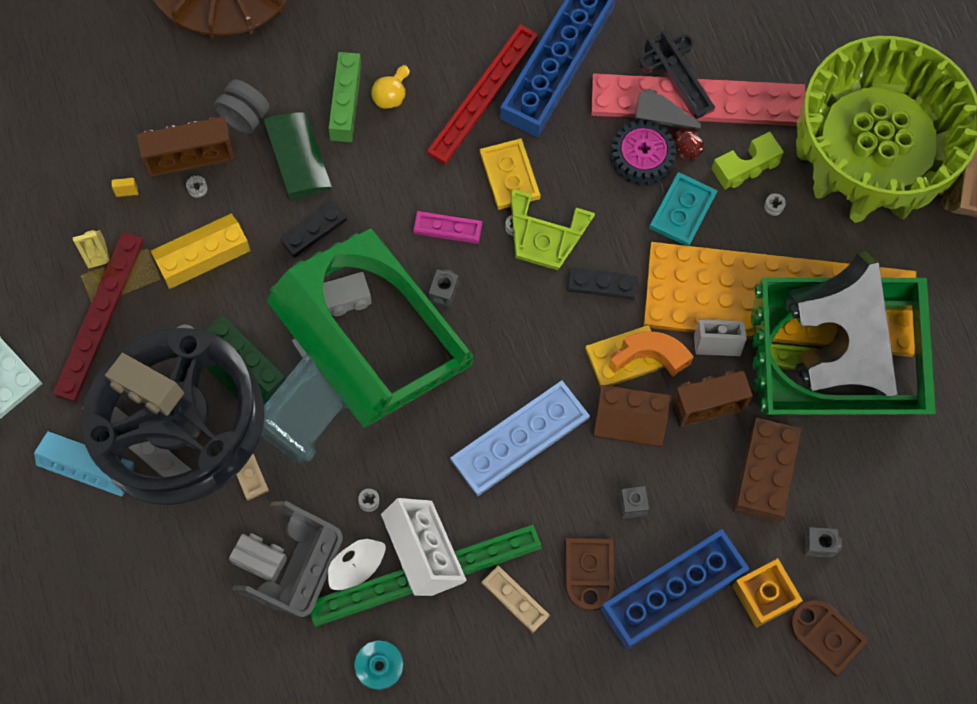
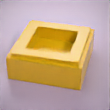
[112,178,138,197]

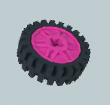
[611,120,676,186]

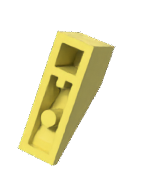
[73,230,110,268]

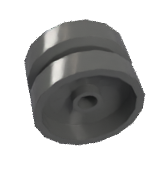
[212,79,270,134]

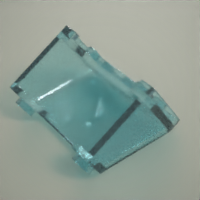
[261,353,347,465]

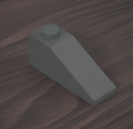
[634,89,701,131]

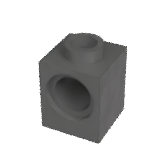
[429,269,458,307]
[619,486,649,519]
[805,527,842,558]

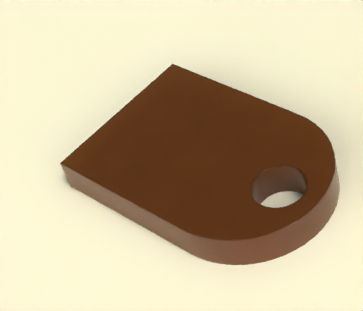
[566,538,614,611]
[791,600,868,677]

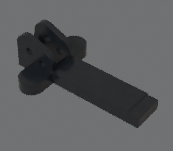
[639,30,716,120]

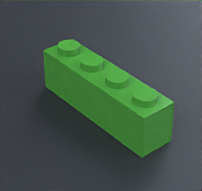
[329,52,361,142]

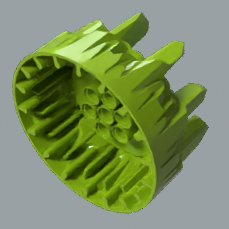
[796,36,977,223]

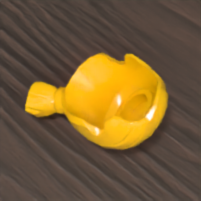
[371,65,409,109]

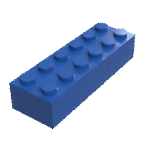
[600,529,749,650]

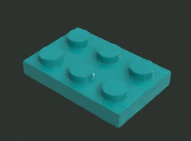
[649,172,718,246]

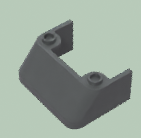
[232,501,343,617]

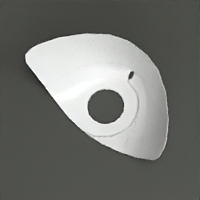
[328,539,386,590]

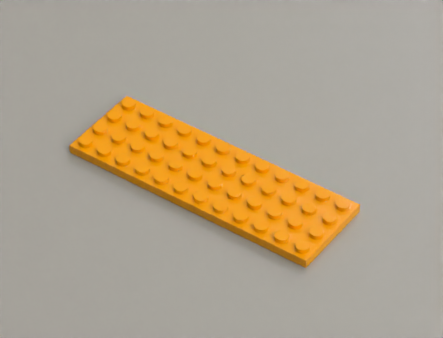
[644,242,916,357]

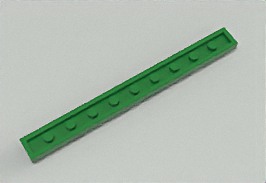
[310,525,542,627]

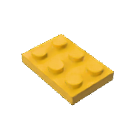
[480,139,540,210]
[585,325,665,387]

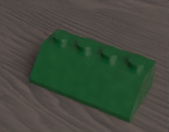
[205,315,288,407]

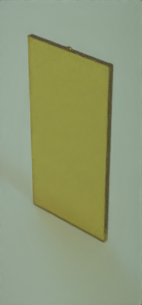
[81,249,161,303]

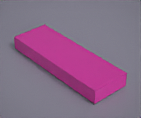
[413,211,482,244]

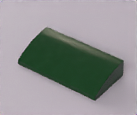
[263,113,332,201]

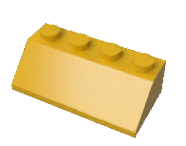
[151,214,250,289]

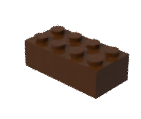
[137,116,235,177]
[733,417,802,523]

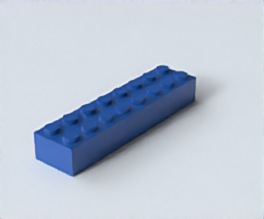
[500,0,616,138]

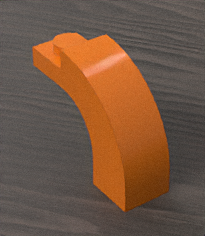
[609,331,694,377]

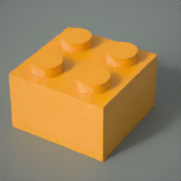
[732,559,803,628]

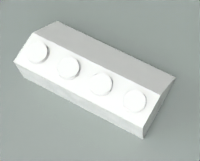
[381,498,466,596]

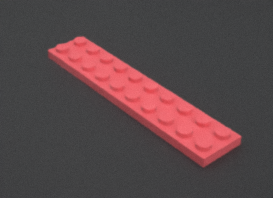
[591,74,805,126]

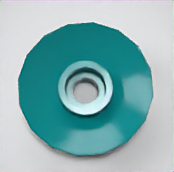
[354,640,403,690]

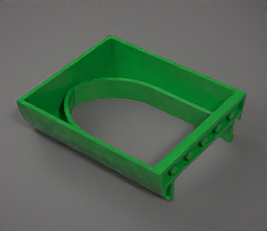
[267,229,474,428]
[751,277,936,415]

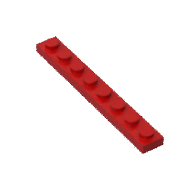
[427,24,538,166]

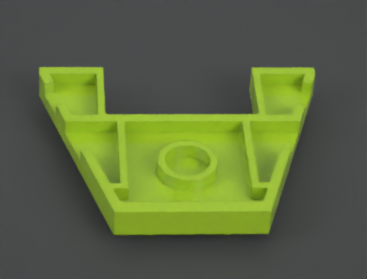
[511,189,595,270]

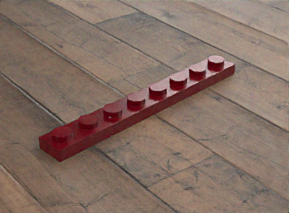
[53,232,144,403]

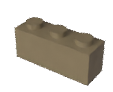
[105,353,184,416]

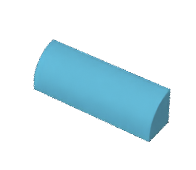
[34,431,134,497]

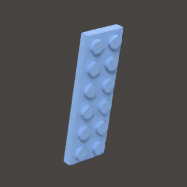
[450,381,590,497]

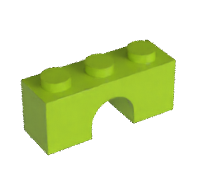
[711,132,784,189]

